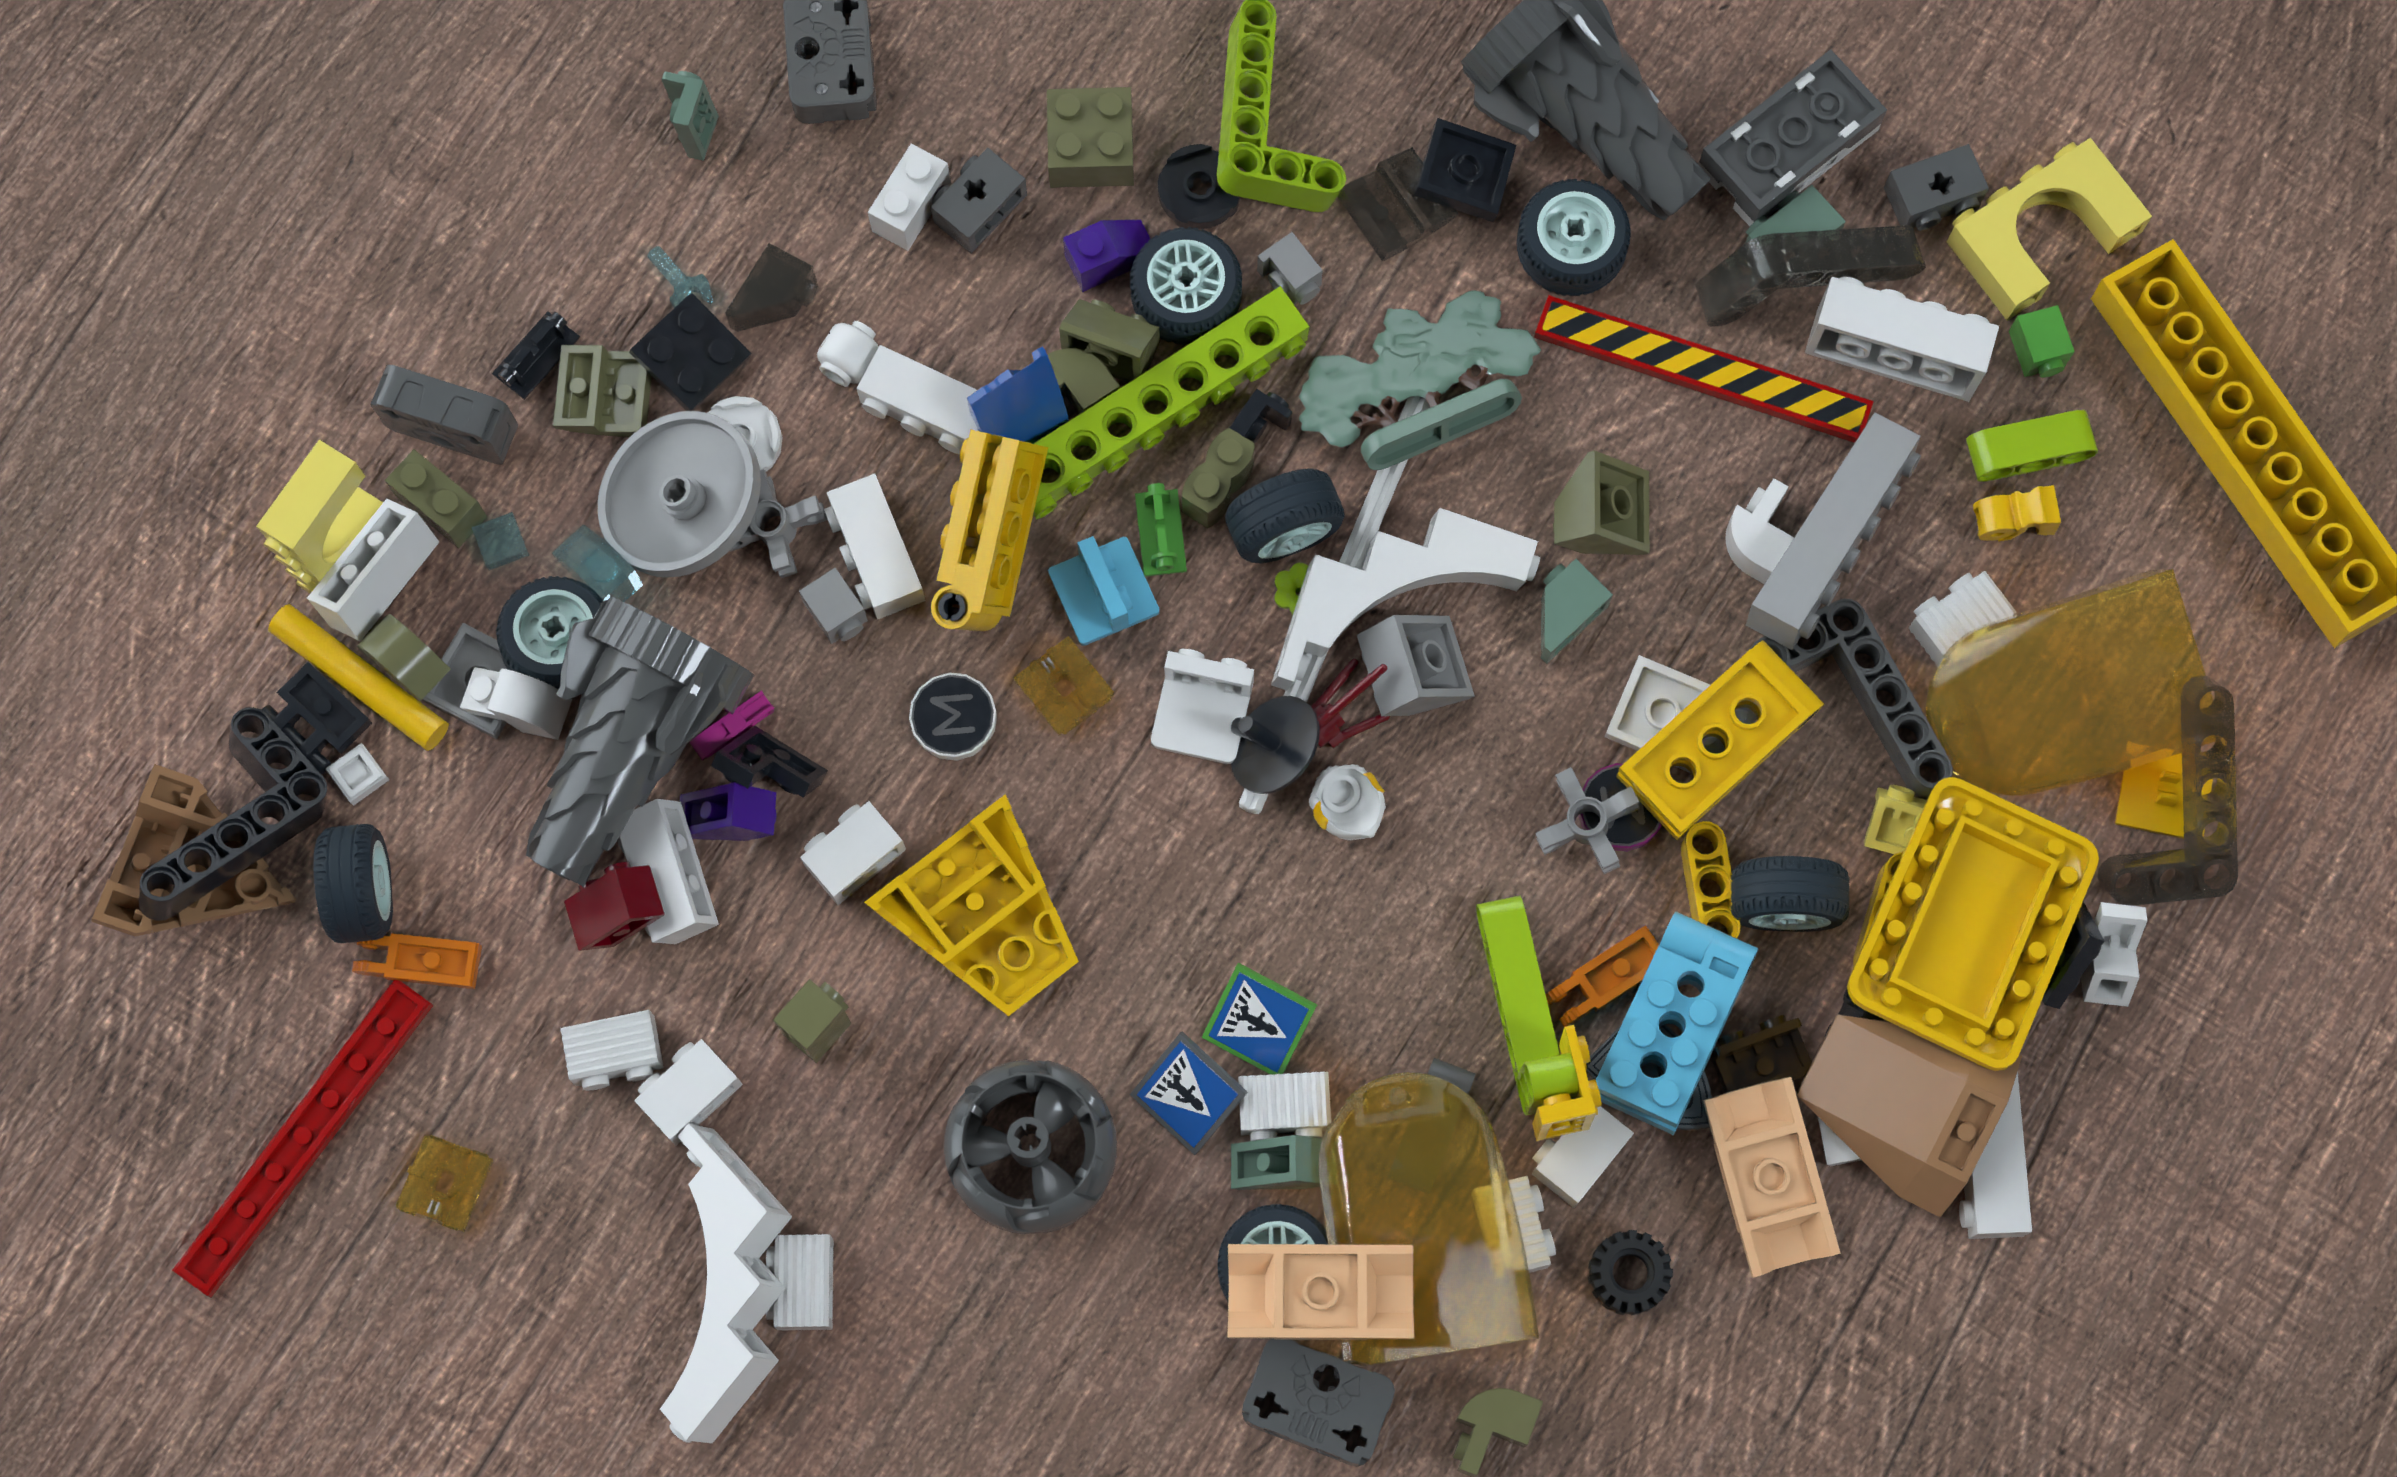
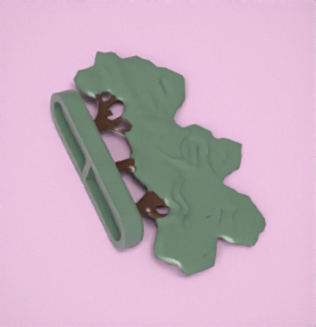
[1299,290,1541,470]

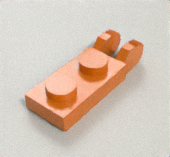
[1546,925,1659,1027]
[352,933,482,989]

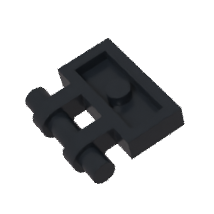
[261,662,372,775]

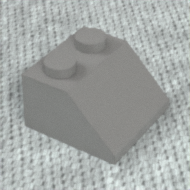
[1357,615,1475,716]

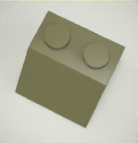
[1059,299,1160,383]

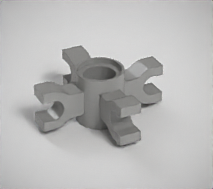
[730,469,827,578]
[1535,767,1640,874]

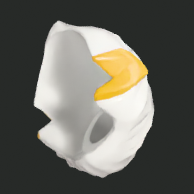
[1309,764,1386,840]

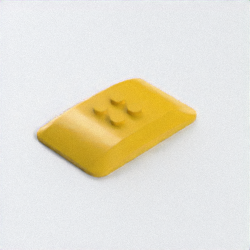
[1847,777,2099,1071]

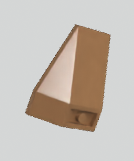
[1796,1014,2022,1217]

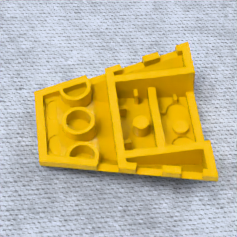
[864,794,1079,1016]

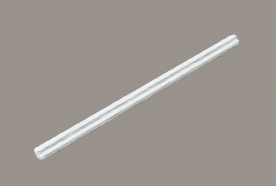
[1239,396,1430,814]

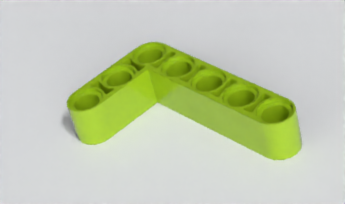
[1217,0,1346,212]
[1476,895,1579,1116]

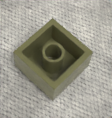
[1047,87,1134,188]

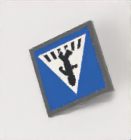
[1130,1031,1248,1155]

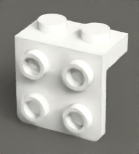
[1151,649,1254,764]

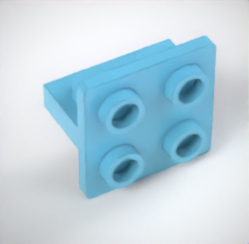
[1048,536,1159,646]

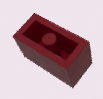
[564,862,665,951]

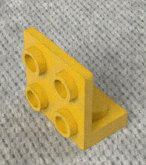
[1532,1025,1602,1141]

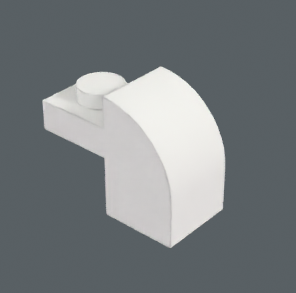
[1726,478,1794,584]
[460,667,572,740]
[2081,902,2147,1007]

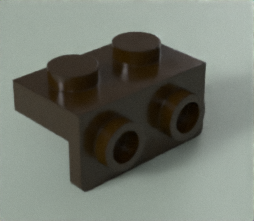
[1710,1015,1812,1093]

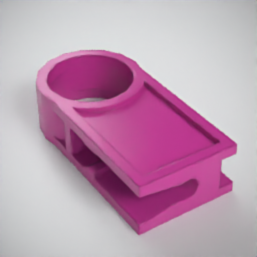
[689,690,774,760]

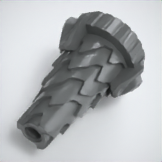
[1461,0,1711,221]
[526,596,754,887]

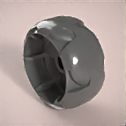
[944,1059,1117,1234]

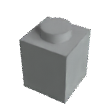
[799,568,868,644]

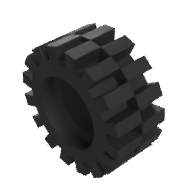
[1588,1230,1673,1316]

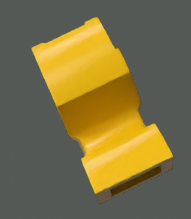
[1973,485,2061,542]

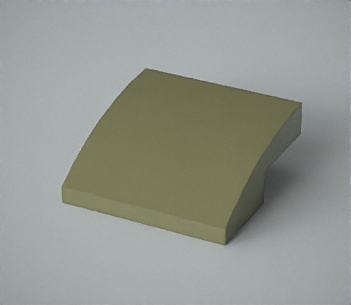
[553,345,652,437]

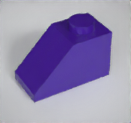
[1063,220,1150,292]
[680,782,777,841]

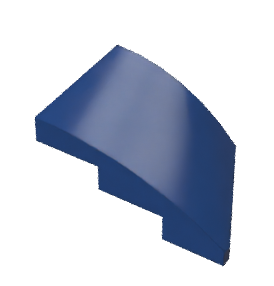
[967,347,1069,444]

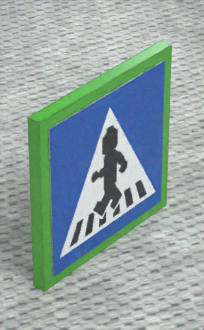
[1202,963,1317,1075]

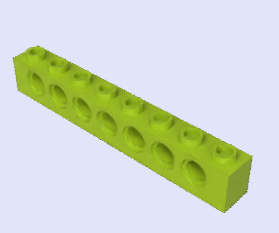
[1033,286,1309,519]

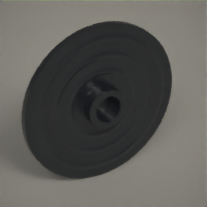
[1231,696,1320,794]

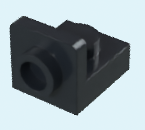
[1229,389,1292,443]

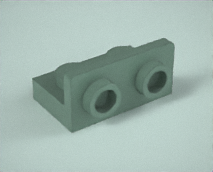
[661,71,719,161]

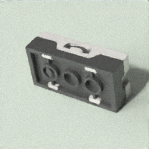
[1699,49,1887,226]

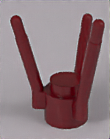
[1311,658,1390,749]

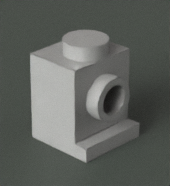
[1257,232,1323,305]

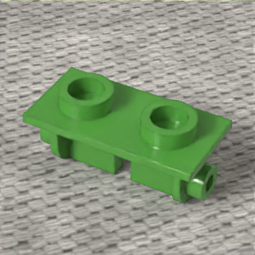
[1135,483,1187,576]

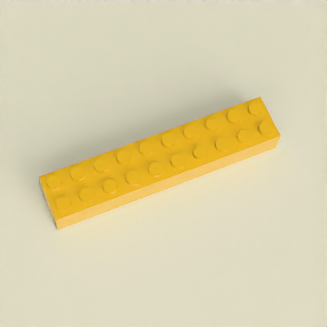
[2091,239,2397,649]

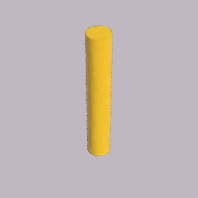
[268,604,449,751]

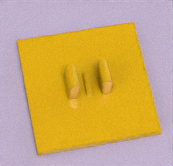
[2115,740,2216,843]

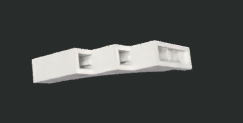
[1271,508,1540,690]
[660,1123,792,1443]

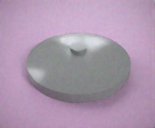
[598,411,761,577]

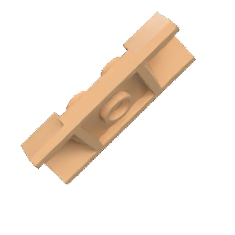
[1703,1077,1841,1278]
[1228,1244,1414,1340]

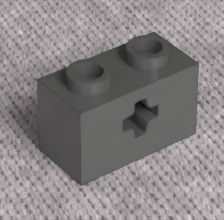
[1884,144,1989,232]
[931,148,1027,254]

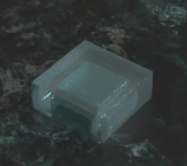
[472,512,529,571]

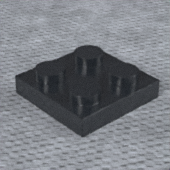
[1414,118,1517,222]
[629,292,752,411]

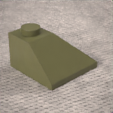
[1553,450,1650,555]

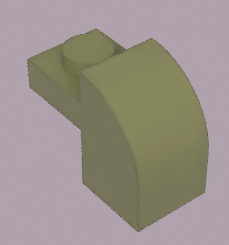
[1047,348,1120,414]
[357,613,451,701]
[1453,1388,1543,1477]

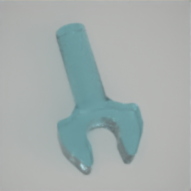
[647,246,713,308]

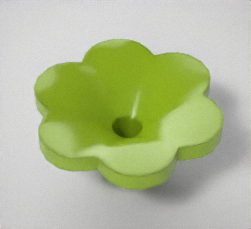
[1274,563,1308,615]

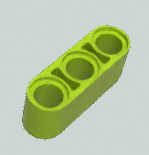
[1966,410,2098,482]

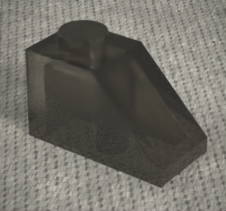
[725,243,818,332]

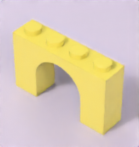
[1946,138,2152,321]
[256,440,383,593]

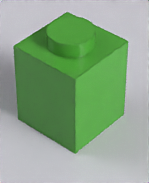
[2009,305,2075,378]

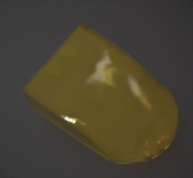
[1926,569,2225,796]
[1318,1072,1539,1366]

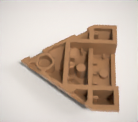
[91,764,297,937]

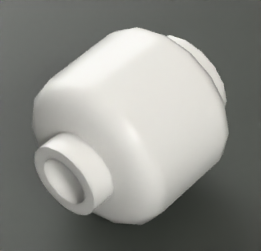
[817,321,879,387]

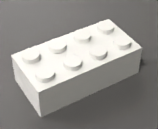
[1805,277,1999,402]

